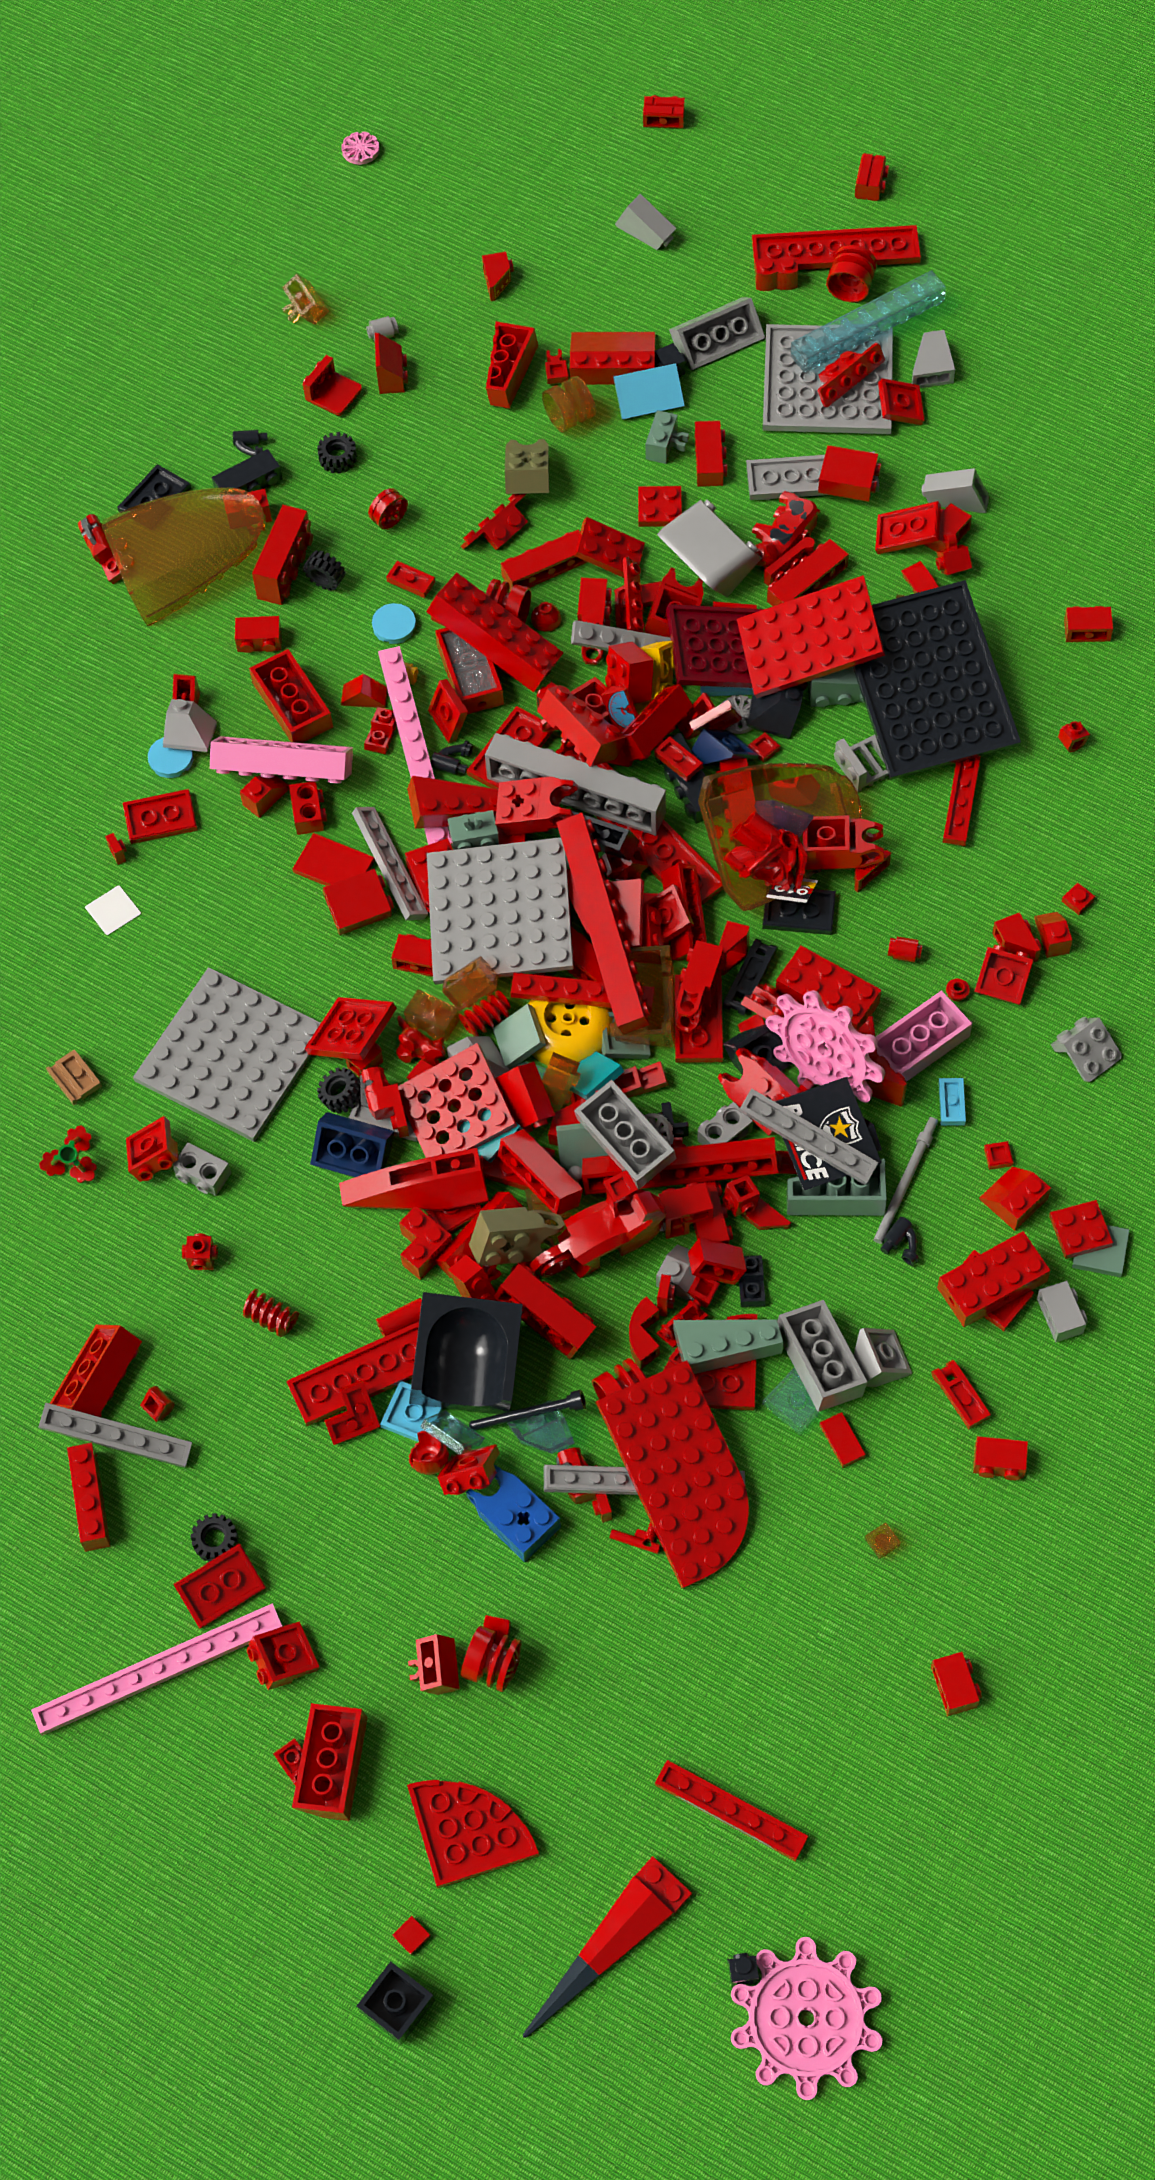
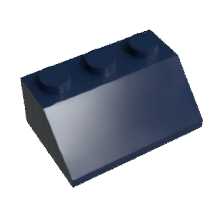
[310,1112,394,1177]

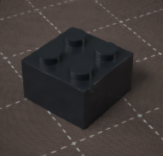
[356,1961,435,2045]

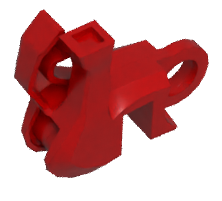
[530,1170,667,1278]

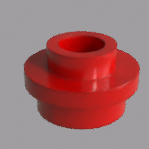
[946,978,970,1001]

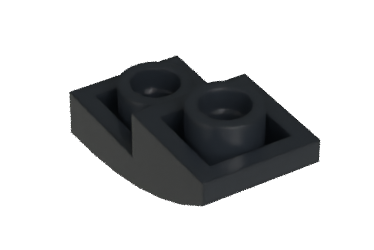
[739,1255,765,1307]

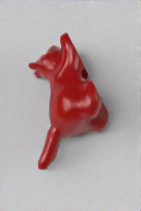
[396,1016,446,1066]

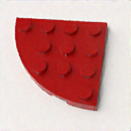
[663,1314,758,1410]
[407,1780,539,1889]

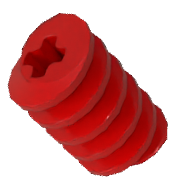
[458,990,511,1037]
[243,1289,299,1337]

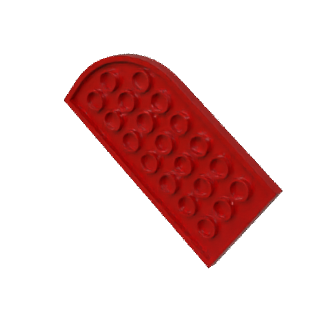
[596,1360,749,1589]

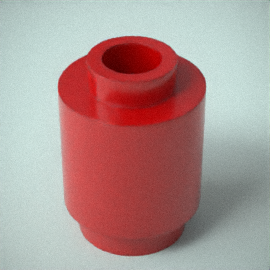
[887,936,923,963]

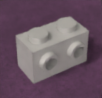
[1037,1281,1088,1343]

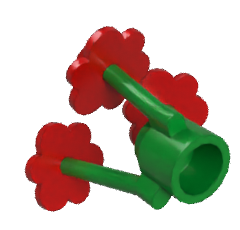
[39,1125,97,1183]

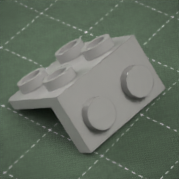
[1051,1017,1122,1082]

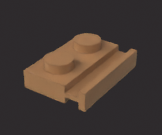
[46,1049,102,1106]

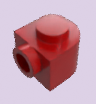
[1058,721,1090,753]

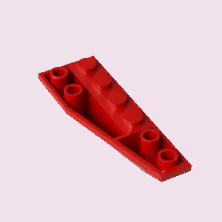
[339,1148,489,1211]

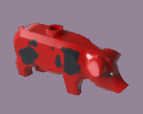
[752,491,820,570]

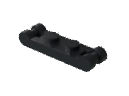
[723,938,778,1016]

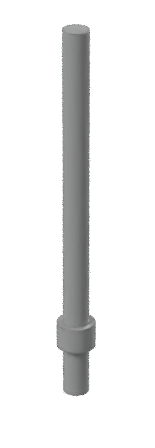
[873,1117,938,1244]

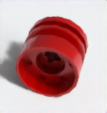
[826,245,877,302]
[485,579,532,623]
[592,1358,647,1399]
[461,1625,522,1692]

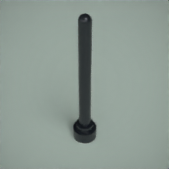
[469,1389,586,1430]

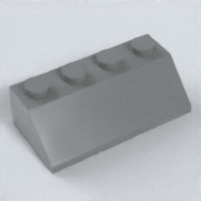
[669,297,765,370]

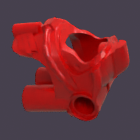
[723,811,799,890]

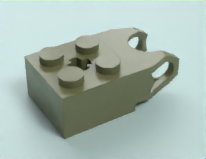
[505,439,549,494]
[469,1207,565,1266]

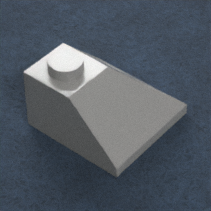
[163,699,217,752]
[447,1036,511,1094]
[656,1244,696,1301]
[853,1328,912,1387]

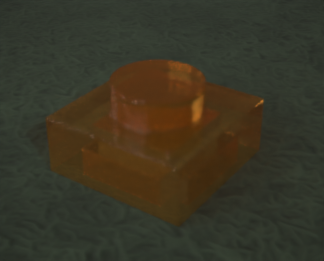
[865,1522,901,1559]

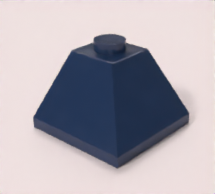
[691,729,759,766]

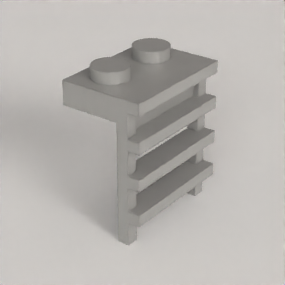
[834,735,888,792]

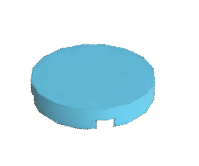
[372,603,416,644]
[148,737,193,778]

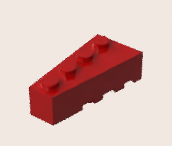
[486,321,539,408]
[537,685,626,767]
[407,775,498,829]

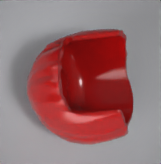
[409,1431,449,1475]

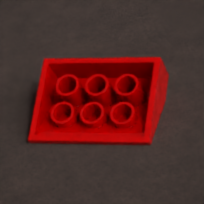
[570,332,655,385]

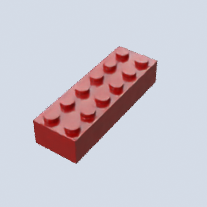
[426,572,564,692]

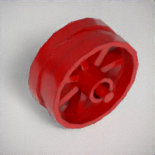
[368,488,408,530]

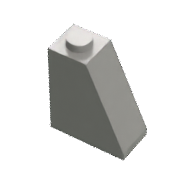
[615,194,676,250]
[911,330,955,388]
[922,468,989,513]

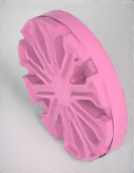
[341,132,380,165]

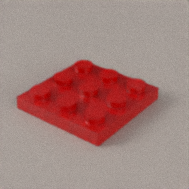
[304,997,397,1060]

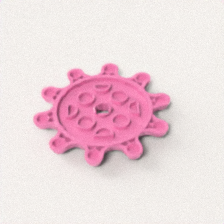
[765,990,885,1103]
[731,1937,882,2100]

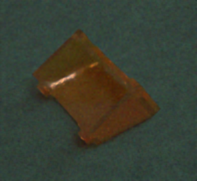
[610,945,675,1047]

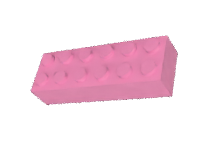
[210,736,353,783]

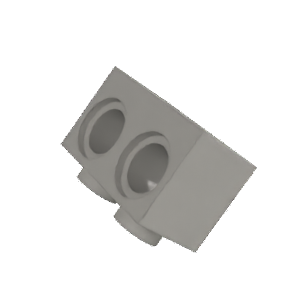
[697,1102,753,1145]
[172,1143,231,1196]

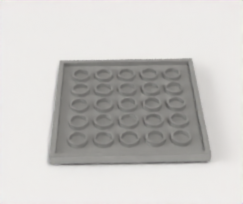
[763,324,893,434]
[427,838,574,985]
[133,967,321,1142]

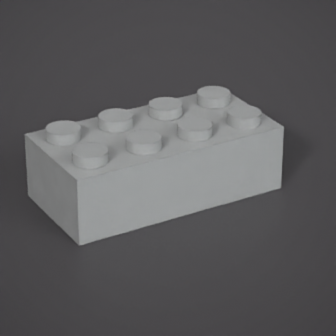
[574,1080,676,1189]
[777,1300,867,1412]

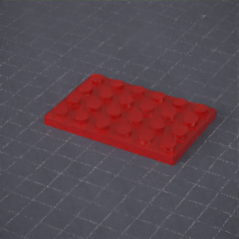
[737,575,885,698]

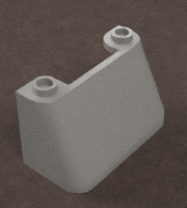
[657,499,762,597]

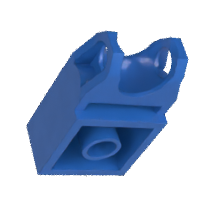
[466,1465,561,1562]

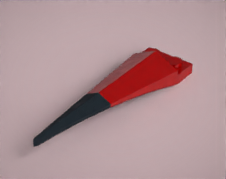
[523,1856,693,2038]

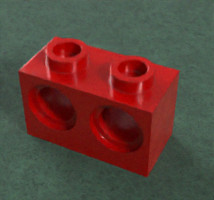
[289,781,327,835]

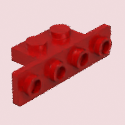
[817,343,885,408]
[461,493,528,550]
[614,557,644,633]

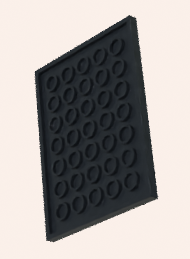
[853,580,1021,780]

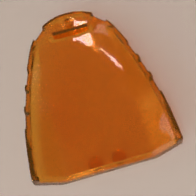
[102,488,266,626]
[698,763,862,911]

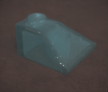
[507,1400,574,1454]

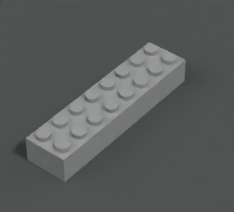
[485,733,666,836]

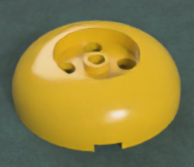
[528,1000,613,1070]

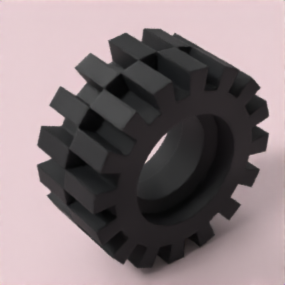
[317,432,357,474]
[303,550,346,591]
[317,1067,361,1114]
[190,1513,239,1562]

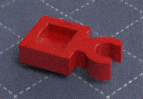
[545,349,568,384]

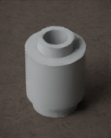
[366,316,399,342]

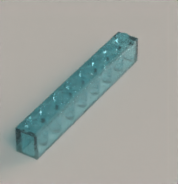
[790,270,946,373]

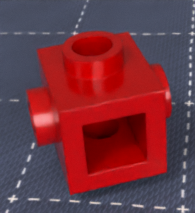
[723,1174,760,1217]
[182,1233,218,1271]

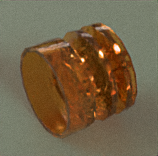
[542,376,596,432]

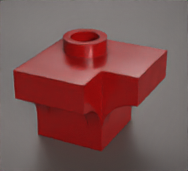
[600,847,649,881]

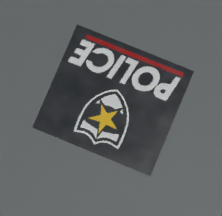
[775,1077,882,1191]

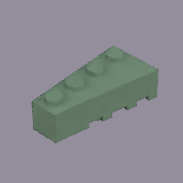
[807,666,864,707]
[786,1159,886,1215]
[673,1320,783,1374]

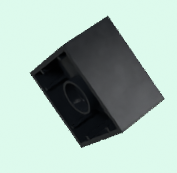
[409,1292,523,1414]

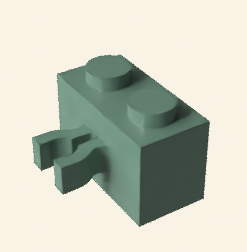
[645,410,689,464]
[448,810,499,850]

